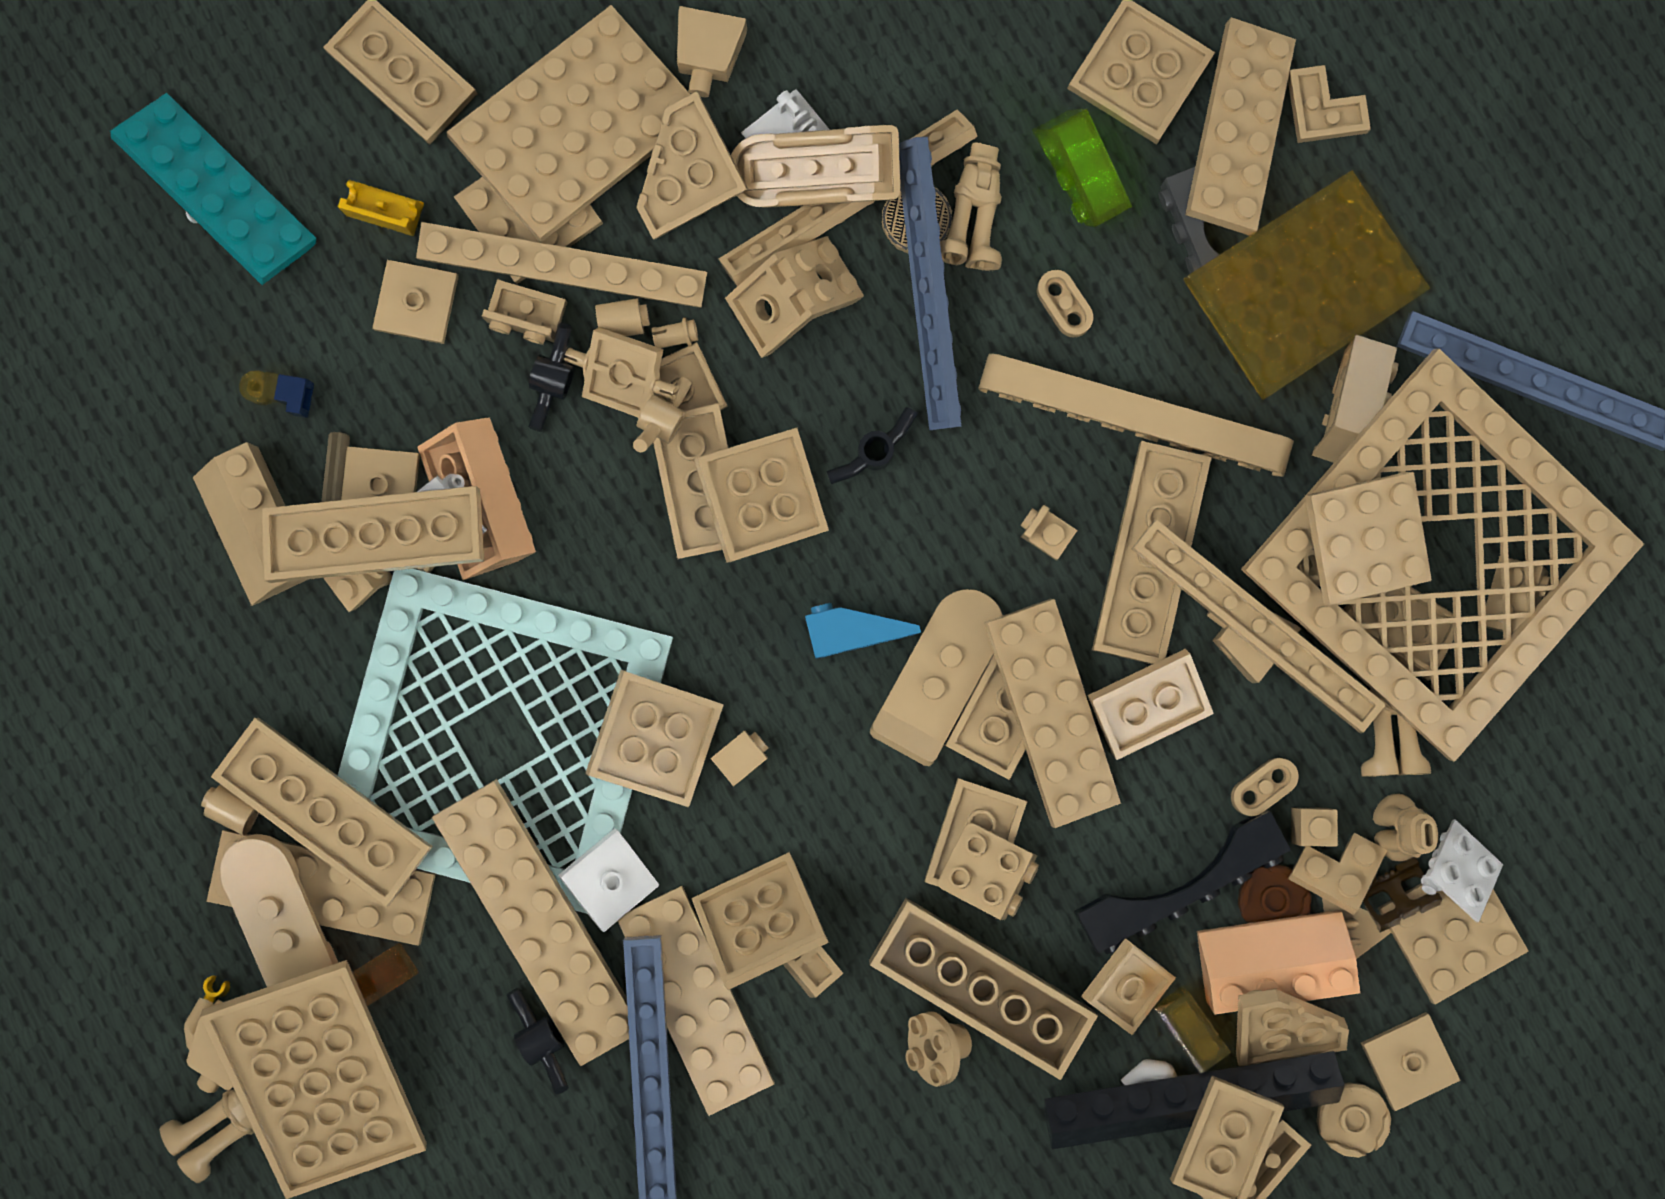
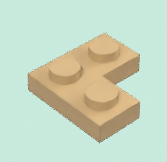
[1288,65,1371,143]
[1288,833,1387,915]

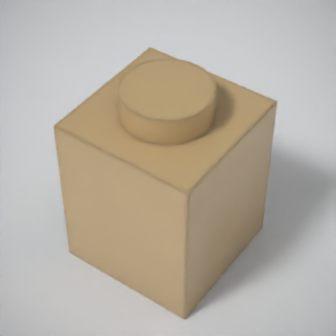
[710,730,769,787]
[1291,808,1338,846]

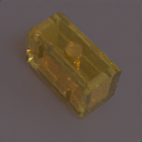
[1153,986,1231,1073]

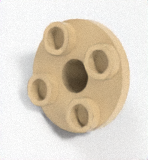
[905,1011,972,1087]

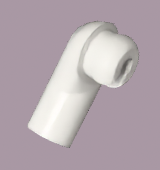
[1121,1059,1177,1085]

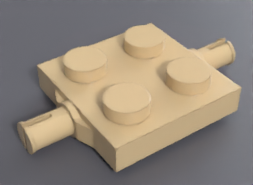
[564,327,679,418]

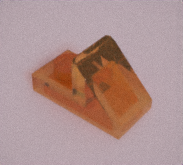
[352,942,419,1006]

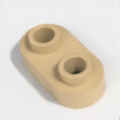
[1037,270,1093,337]
[1231,758,1299,816]

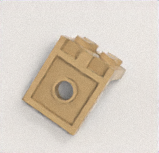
[725,236,864,358]

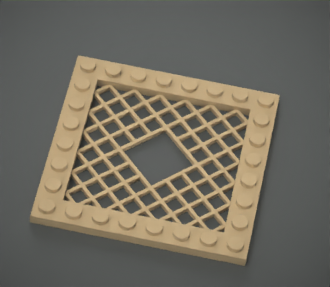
[1241,349,1644,762]

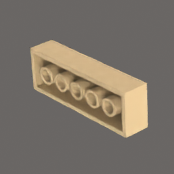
[869,898,1098,1080]

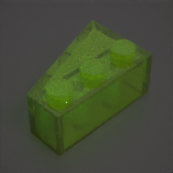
[1032,109,1132,227]

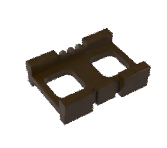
[1363,857,1442,933]

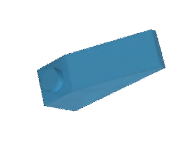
[805,603,921,659]

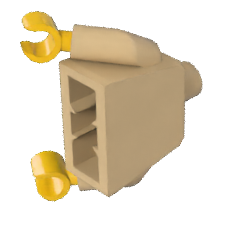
[184,975,233,1093]

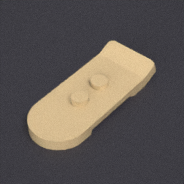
[731,125,901,208]
[870,589,1003,766]
[220,834,338,987]

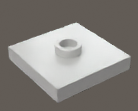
[558,828,659,932]

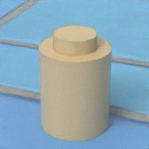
[595,298,650,336]
[201,784,259,836]

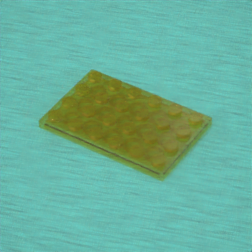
[1183,170,1430,400]

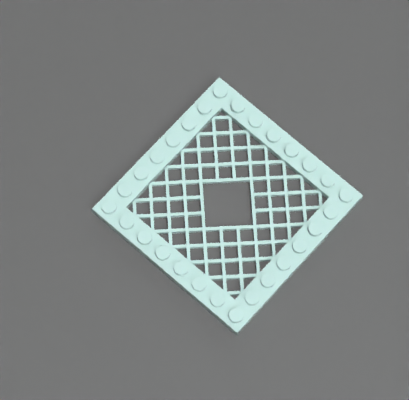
[338,569,673,914]

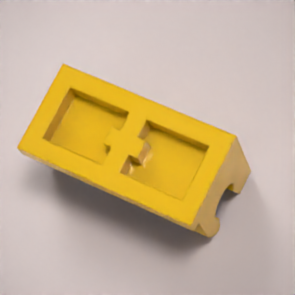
[338,180,424,236]

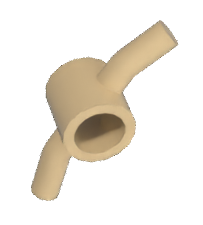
[633,377,692,453]

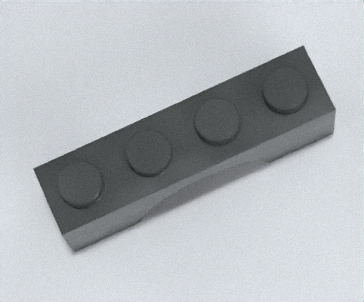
[1158,167,1260,316]

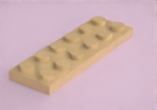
[1185,17,1296,236]
[1092,441,1212,664]
[262,486,484,583]
[984,599,1121,828]
[211,718,433,907]
[206,830,436,946]
[618,886,775,1116]

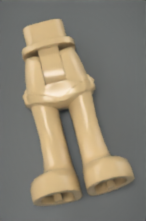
[940,143,1002,271]
[1361,664,1431,777]
[1373,794,1438,862]
[159,1089,254,1183]

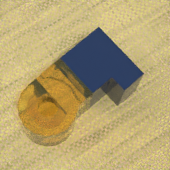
[239,371,314,418]

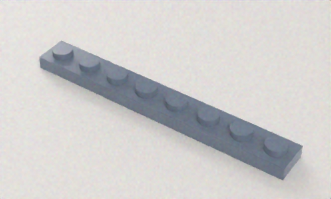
[899,137,961,430]
[1396,311,1665,451]
[623,935,677,1199]

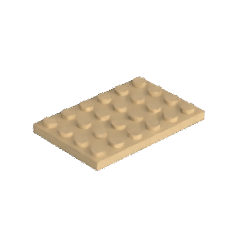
[447,5,691,243]
[200,960,427,1199]

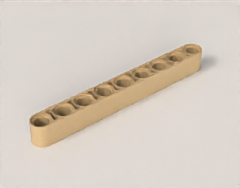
[978,354,1294,477]

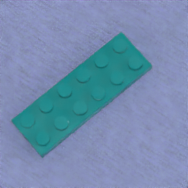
[110,93,316,285]

